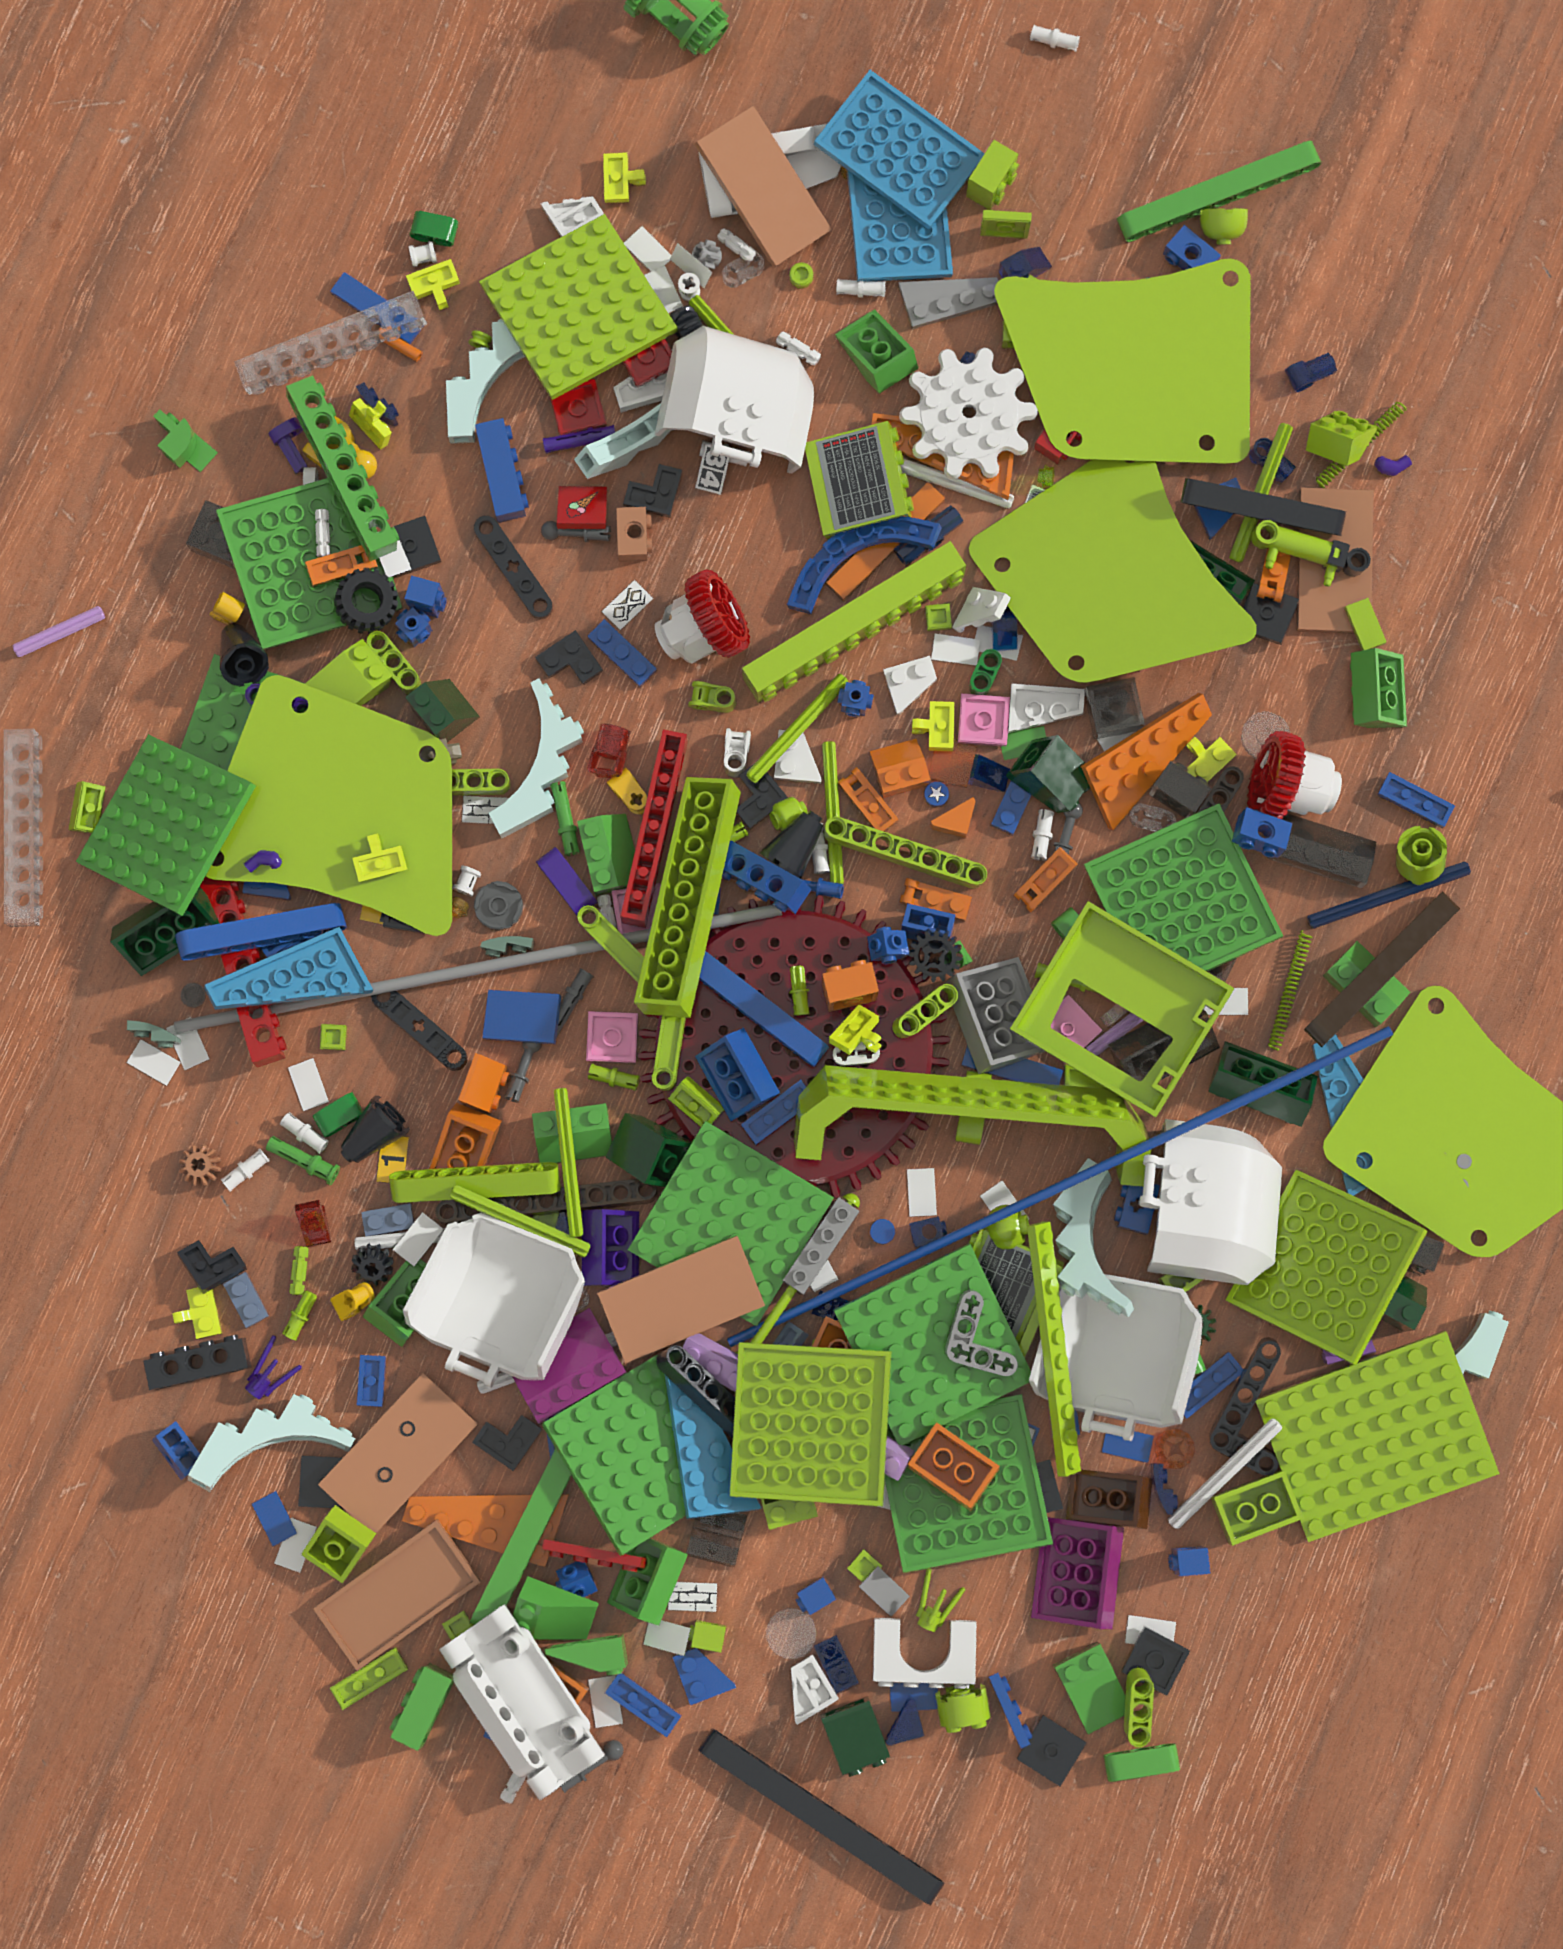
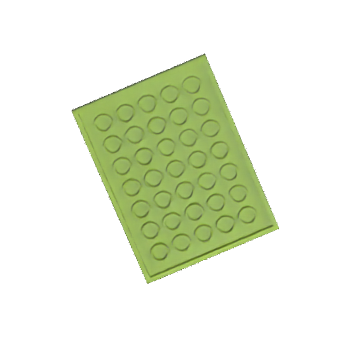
[1256,1330,1500,1542]

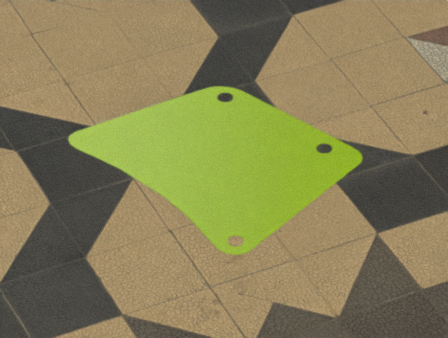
[994,259,1251,464]
[969,459,1256,683]
[206,675,452,936]
[1323,986,1563,1257]

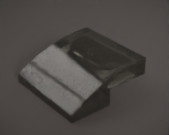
[686,1513,748,1568]

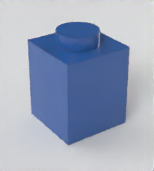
[795,1576,836,1615]

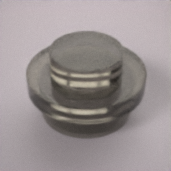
[181,983,206,1008]

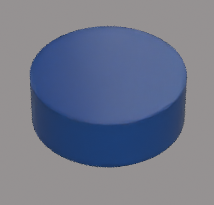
[870,1219,895,1244]

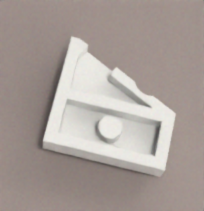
[541,196,604,237]
[952,587,1011,633]
[883,656,937,715]
[774,730,821,784]
[791,1654,839,1725]

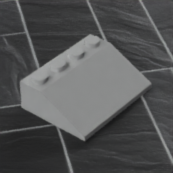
[944,957,1046,1074]

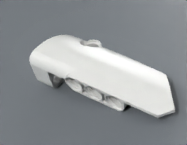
[698,124,841,218]

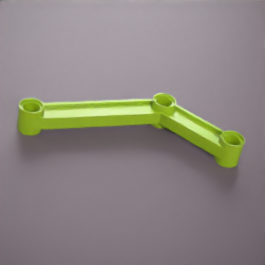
[577,905,686,1091]

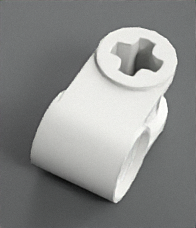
[724,728,751,777]

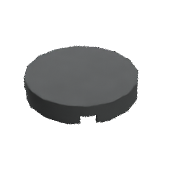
[474,881,523,931]

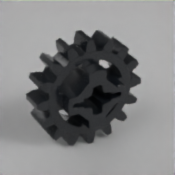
[908,928,963,982]

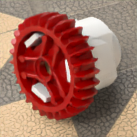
[655,569,750,663]
[1247,731,1342,819]

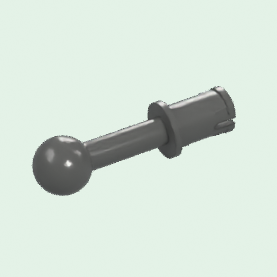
[541,521,611,542]
[1053,803,1083,855]
[504,1042,542,1103]
[560,1740,624,1793]

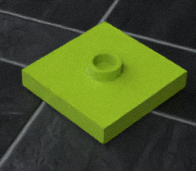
[980,210,1032,239]

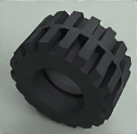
[334,568,398,634]

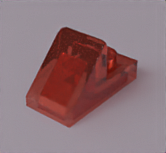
[295,1200,331,1247]

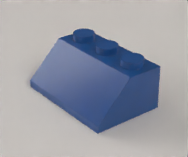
[695,1028,780,1121]

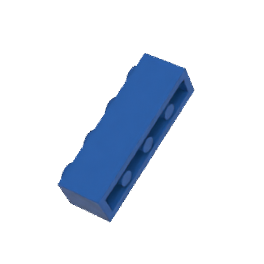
[475,418,529,523]

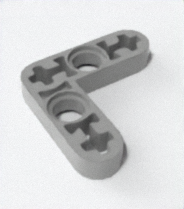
[945,1290,1018,1376]

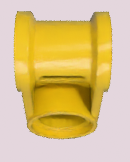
[209,592,245,625]
[606,767,647,815]
[330,1282,375,1322]

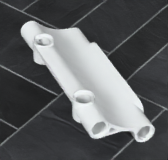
[439,1604,605,1800]

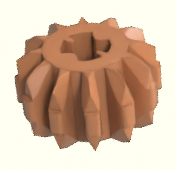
[179,1144,221,1186]

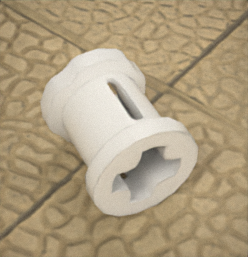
[409,241,437,267]
[678,273,700,301]
[452,865,481,897]

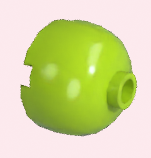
[1200,208,1248,245]

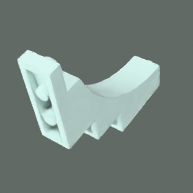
[1454,1310,1509,1379]

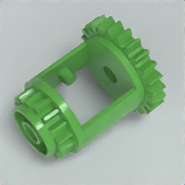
[623,0,729,56]

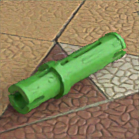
[550,781,580,856]

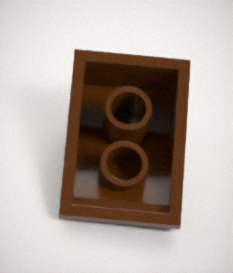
[1066,1470,1153,1529]

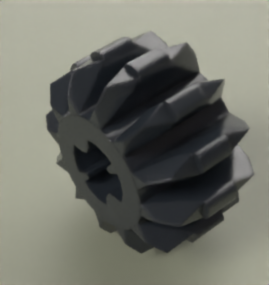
[670,305,703,340]
[351,1243,394,1286]

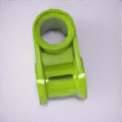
[688,681,736,713]

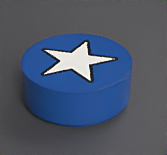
[924,782,949,807]

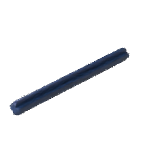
[1307,862,1471,929]

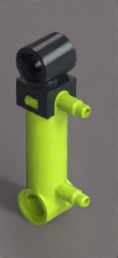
[1251,520,1371,587]

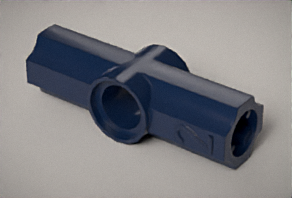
[893,505,964,566]

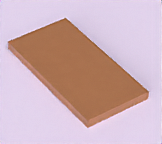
[694,106,832,268]
[1297,487,1374,634]
[597,1235,765,1363]
[318,1373,478,1533]
[313,1519,481,1671]

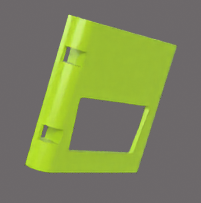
[1010,901,1235,1117]

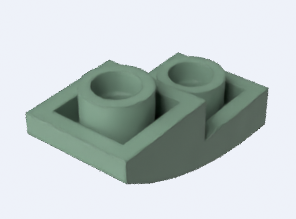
[480,936,535,958]
[127,1020,181,1048]

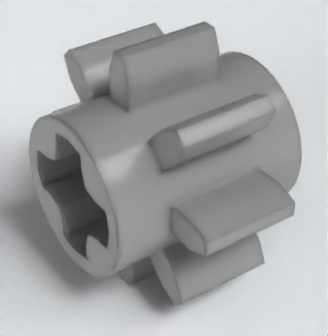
[692,239,722,269]

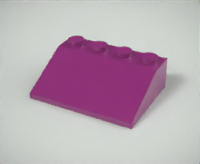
[512,1308,627,1424]
[1031,1517,1124,1629]

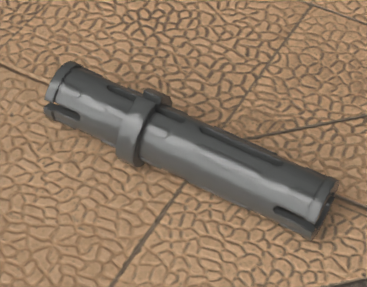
[556,968,594,1039]

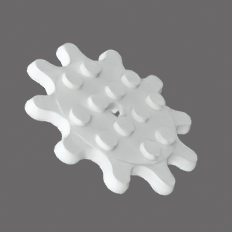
[899,348,1038,480]

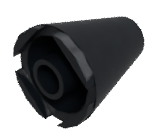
[220,623,269,687]
[760,810,824,879]
[341,1095,410,1163]

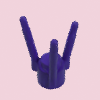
[245,1335,302,1400]

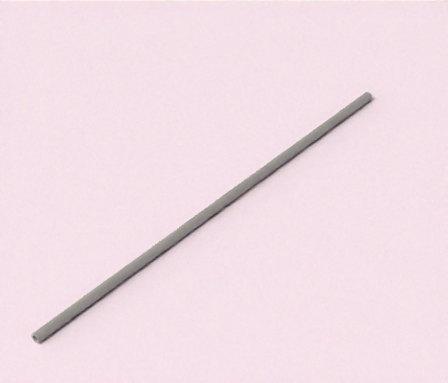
[174,904,782,1034]

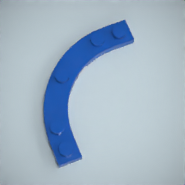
[787,516,942,614]

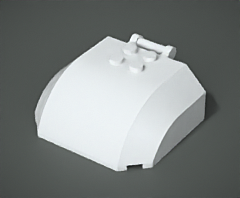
[655,326,814,474]
[1139,1119,1282,1285]
[403,1213,585,1388]
[1029,1274,1202,1441]

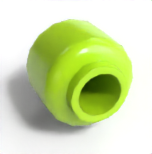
[769,797,808,831]

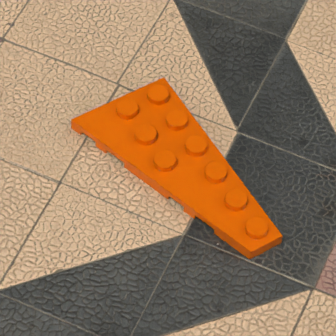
[871,413,1014,500]
[1081,693,1212,830]
[402,1494,569,1567]

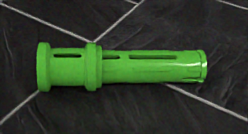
[266,1136,341,1186]

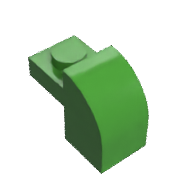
[153,409,196,468]

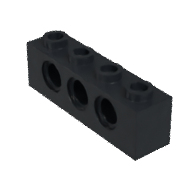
[143,1334,252,1390]

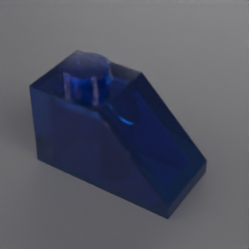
[999,246,1052,278]

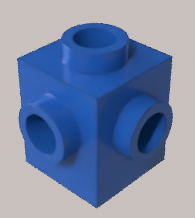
[395,607,432,647]
[837,680,874,717]
[867,927,909,964]
[555,1561,598,1597]

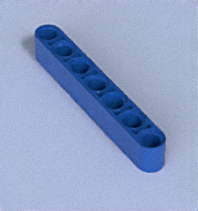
[175,903,347,961]
[699,951,829,1067]

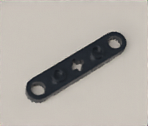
[474,516,553,619]
[371,991,468,1071]

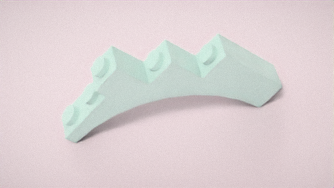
[446,319,525,444]
[574,403,672,479]
[489,678,584,838]
[1053,1158,1134,1317]
[188,1394,355,1492]

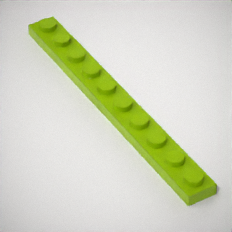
[1027,1221,1081,1477]

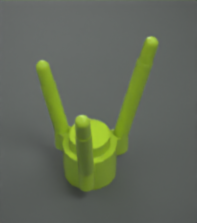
[916,1568,965,1632]

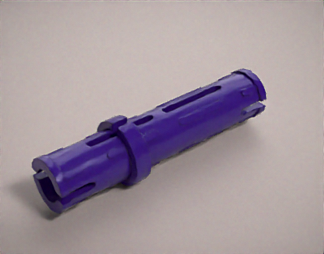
[543,425,615,453]

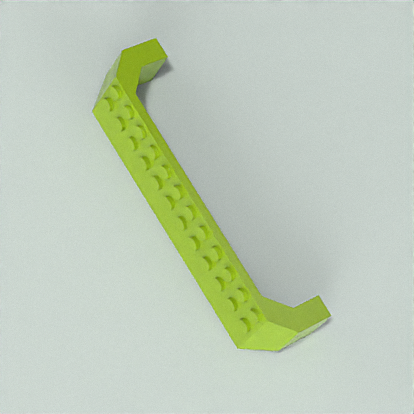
[794,1065,1151,1187]

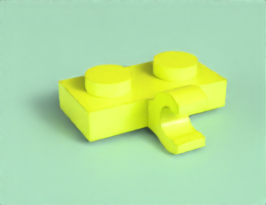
[603,153,646,203]
[406,259,460,310]
[349,398,392,450]
[912,701,954,751]
[1184,737,1237,789]
[352,833,408,882]
[829,1005,881,1055]
[172,1287,222,1339]

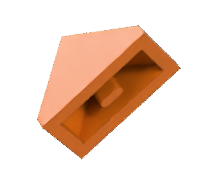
[930,797,976,838]

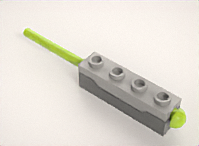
[750,1193,860,1344]

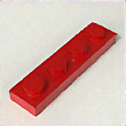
[542,1539,647,1572]

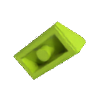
[69,781,106,834]
[668,1076,724,1127]

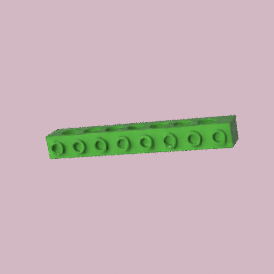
[286,375,399,561]

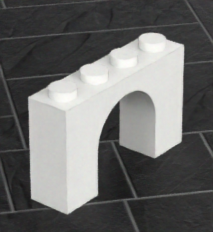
[873,1618,976,1689]

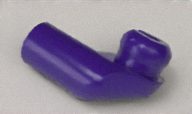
[1374,455,1412,476]
[243,850,282,873]

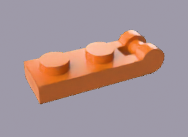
[305,545,378,587]
[1256,548,1291,603]
[838,767,899,832]
[1013,847,1078,913]
[899,878,972,922]

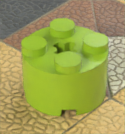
[1396,826,1447,885]
[935,1684,990,1733]

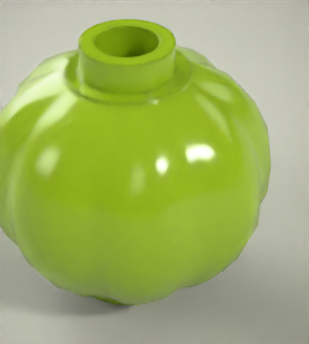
[984,1204,1029,1250]

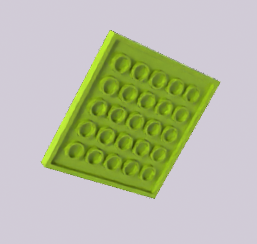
[479,214,678,400]
[1226,1170,1427,1366]
[730,1342,891,1506]

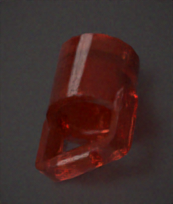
[587,724,631,778]

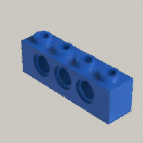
[722,840,812,914]

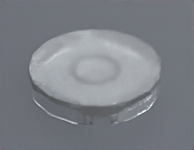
[1241,711,1290,759]
[766,1608,816,1659]

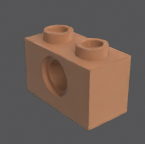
[616,507,652,561]

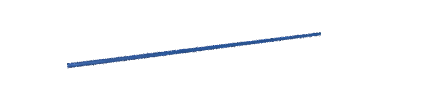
[727,1026,1393,1347]

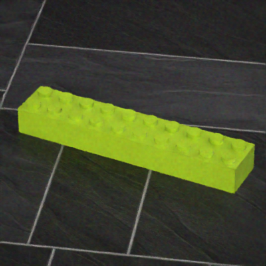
[742,541,966,703]
[634,777,741,1018]

